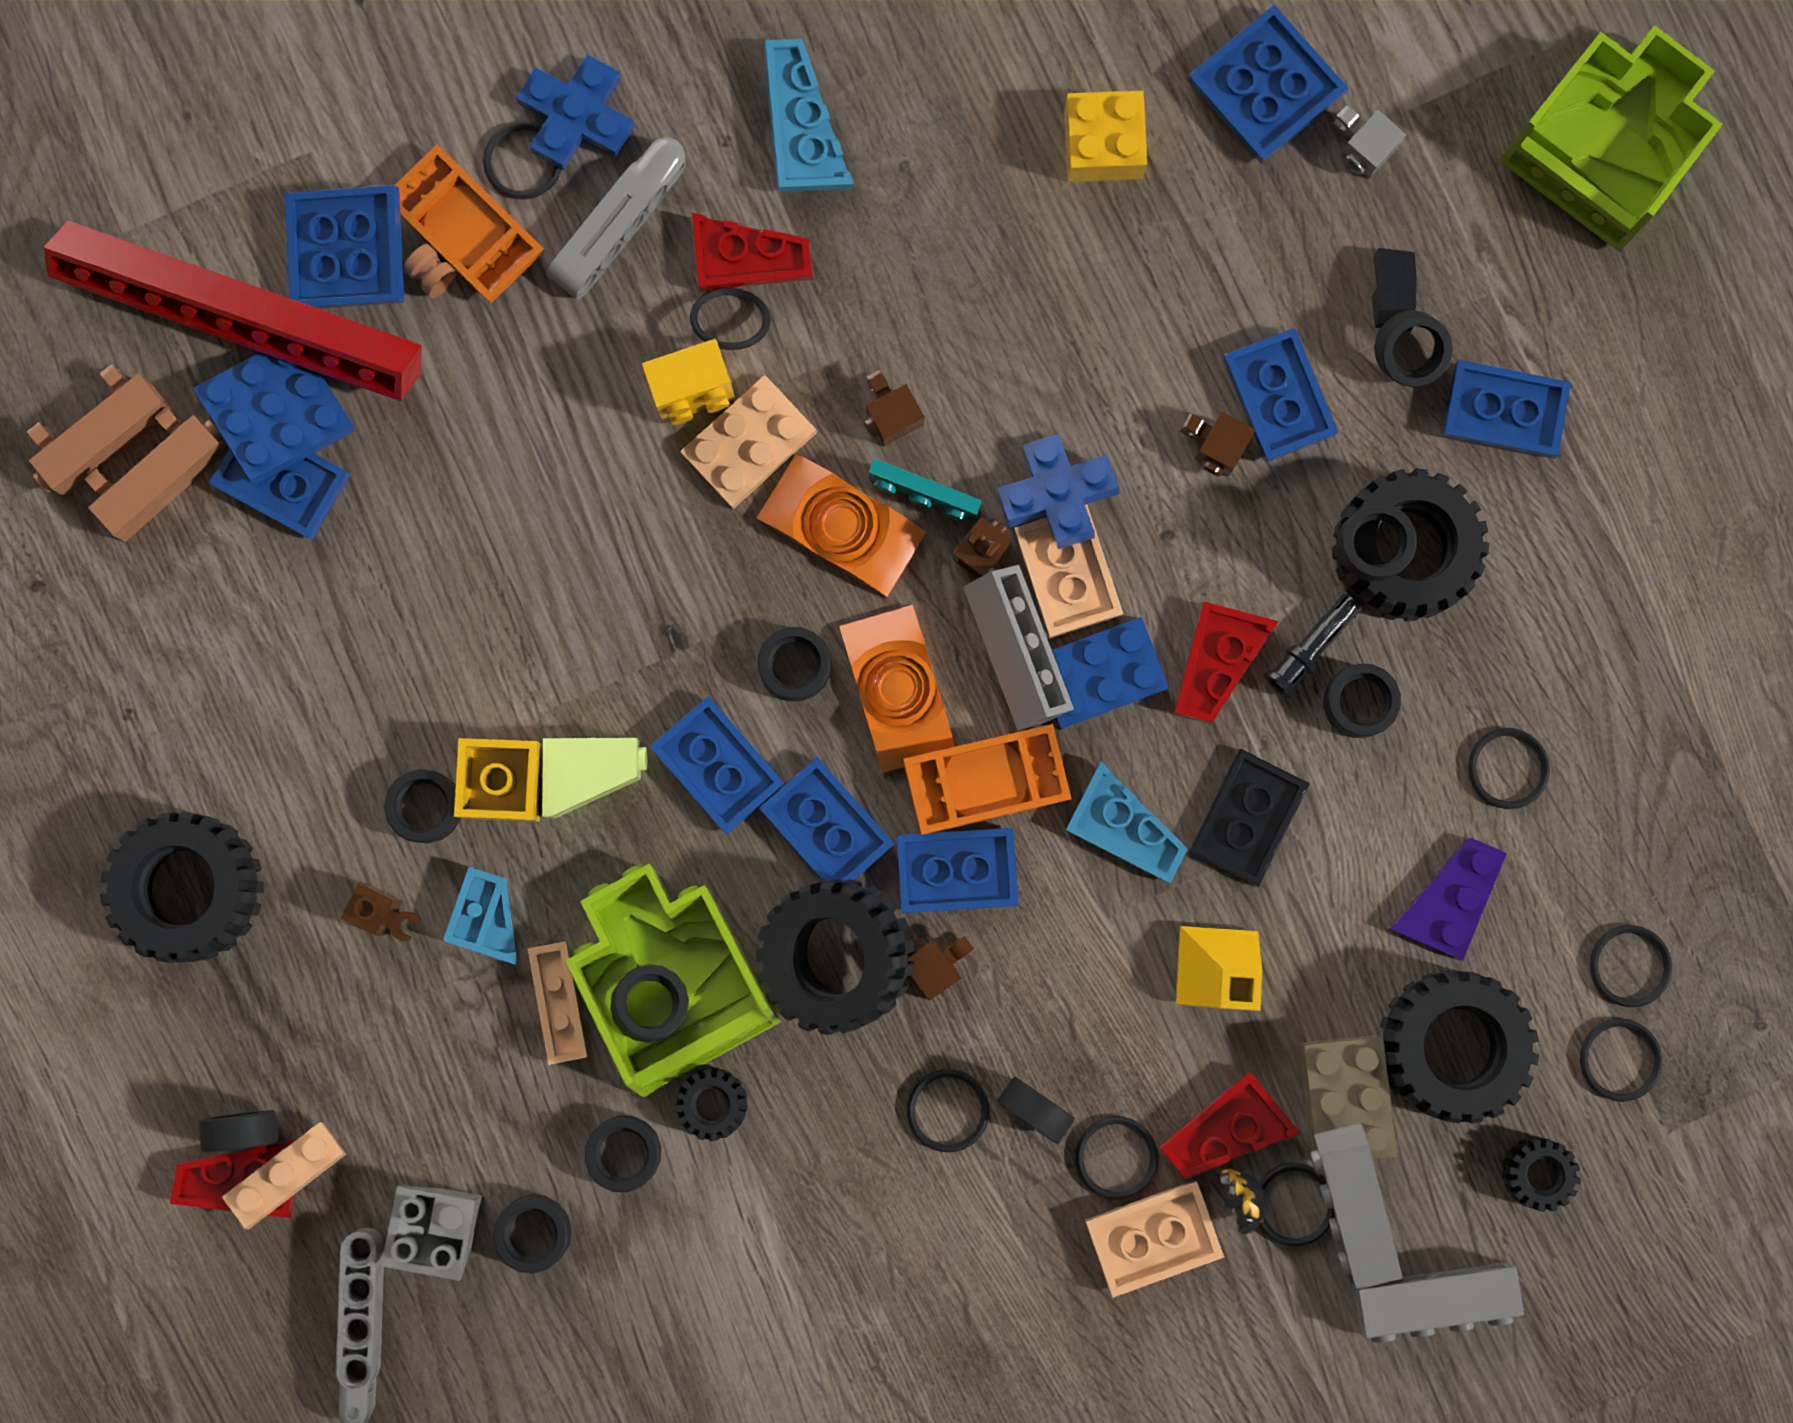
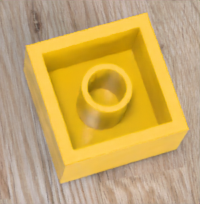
[1064,91,1147,182]
[642,339,736,425]
[454,738,543,822]

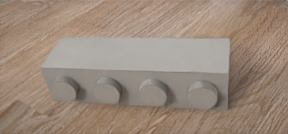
[963,565,1074,731]
[1311,1123,1403,1290]
[1352,1262,1524,1343]

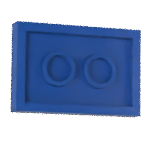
[1222,328,1339,463]
[1442,360,1571,459]
[209,449,350,540]
[1052,617,1169,730]
[650,696,785,835]
[759,757,895,881]
[897,828,1019,913]

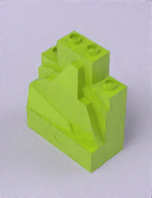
[1499,25,1723,252]
[565,863,781,1098]

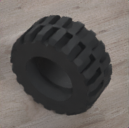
[1332,468,1489,622]
[100,812,264,963]
[756,879,915,1035]
[1380,971,1539,1124]

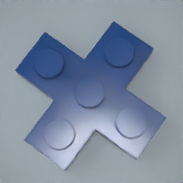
[516,54,635,170]
[997,434,1119,549]

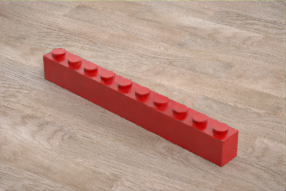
[44,221,422,402]

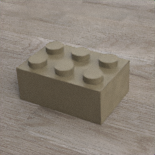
[1296,1035,1397,1162]

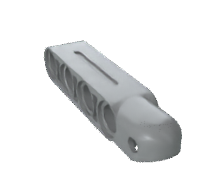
[546,137,686,299]
[336,1227,385,1423]

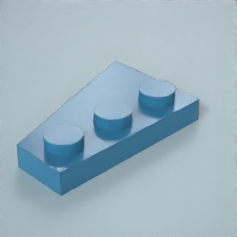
[1065,761,1188,884]

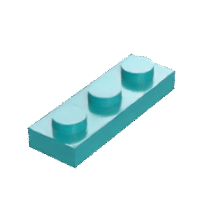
[868,458,982,523]

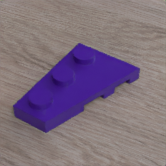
[1388,838,1507,960]

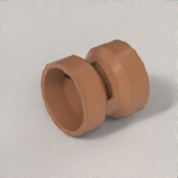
[403,244,457,298]

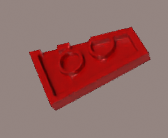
[692,213,813,291]
[1173,601,1279,724]
[1158,1071,1301,1179]

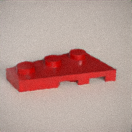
[170,1139,297,1219]

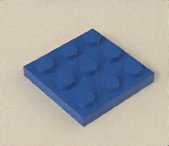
[1187,5,1349,164]
[285,185,404,308]
[193,352,355,486]

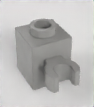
[1332,105,1407,179]

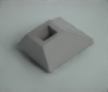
[381,1186,483,1281]

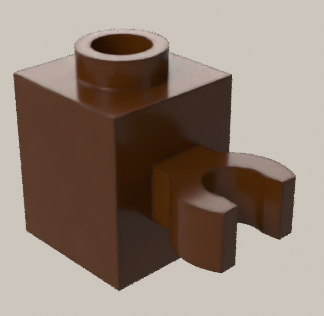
[863,369,925,446]
[1180,412,1255,477]
[952,517,1012,579]
[341,883,421,941]
[908,936,974,1001]

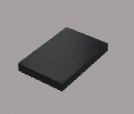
[1188,748,1310,887]

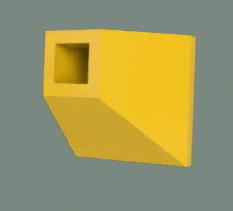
[1175,926,1262,1011]

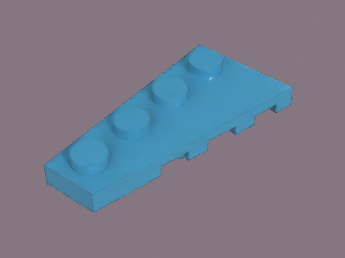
[763,39,854,192]

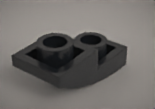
[1372,248,1417,332]

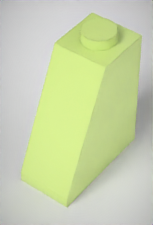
[542,738,648,818]

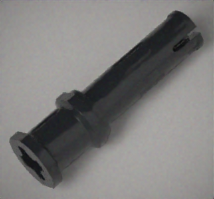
[1264,594,1362,698]

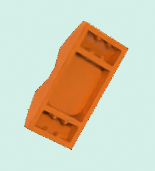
[395,144,545,304]
[756,454,927,598]
[839,605,955,774]
[902,724,1071,835]

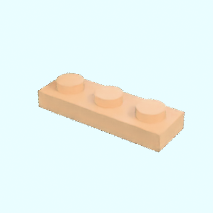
[528,941,589,1065]
[222,1122,346,1229]

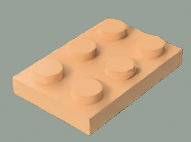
[680,375,817,509]
[1013,505,1123,639]
[1085,1180,1224,1297]

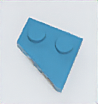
[443,866,517,964]

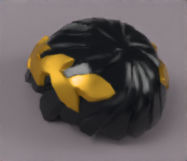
[1218,1169,1265,1235]

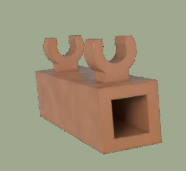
[27,364,174,497]
[84,407,228,542]

